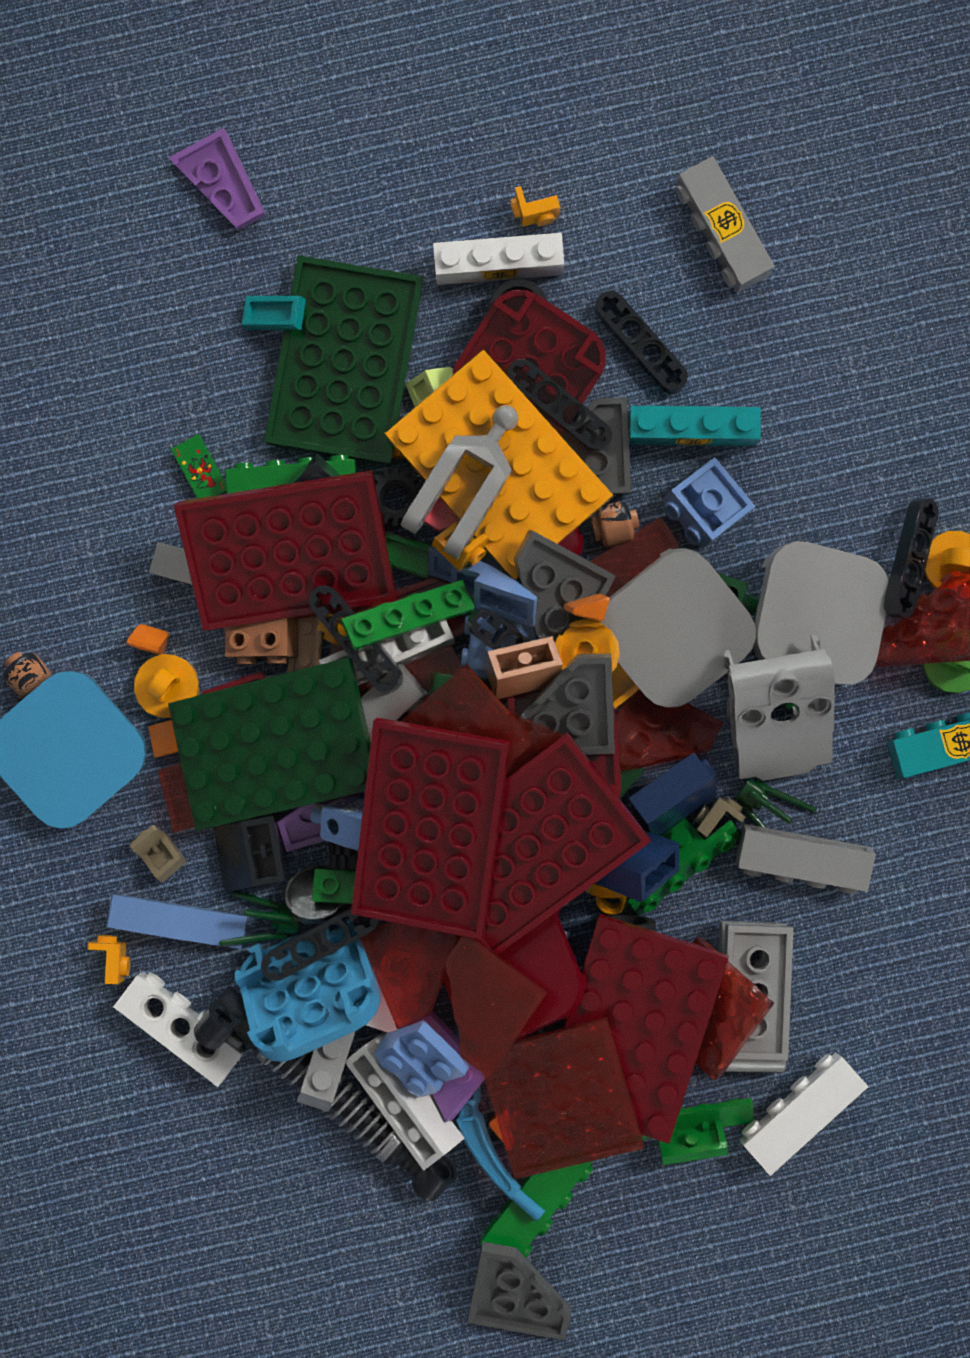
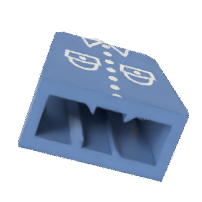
[311,796,364,851]

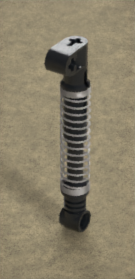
[194,986,457,1202]

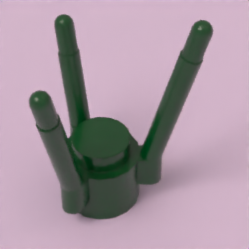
[735,778,817,828]
[219,890,299,946]

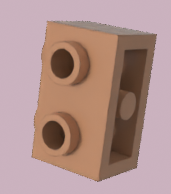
[225,617,298,665]
[486,636,563,700]

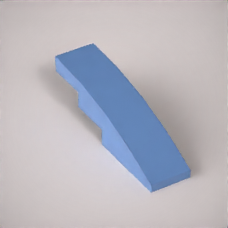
[428,546,537,627]
[106,894,247,949]

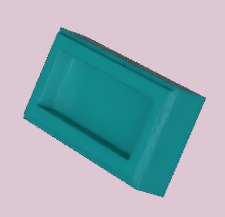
[241,296,306,330]

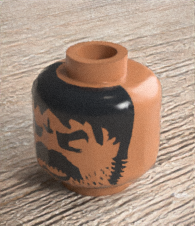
[590,502,640,547]
[2,652,51,699]

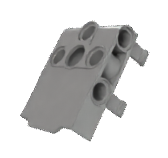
[724,635,835,781]

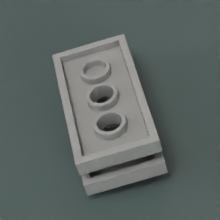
[714,921,794,1073]

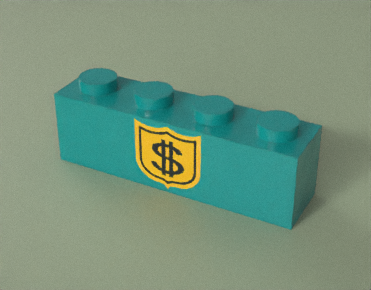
[628,405,761,446]
[886,712,970,779]

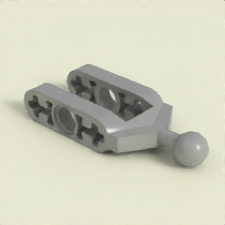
[401,405,518,560]

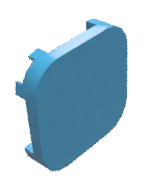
[0,671,147,829]
[235,912,380,1062]

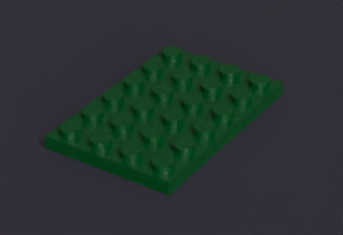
[264,255,424,466]
[168,658,371,831]

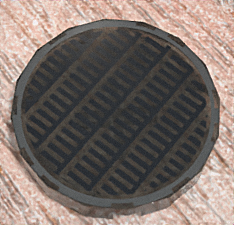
[284,865,349,925]

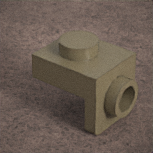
[693,797,746,837]
[129,825,187,883]

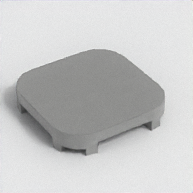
[753,541,889,685]
[600,548,756,708]

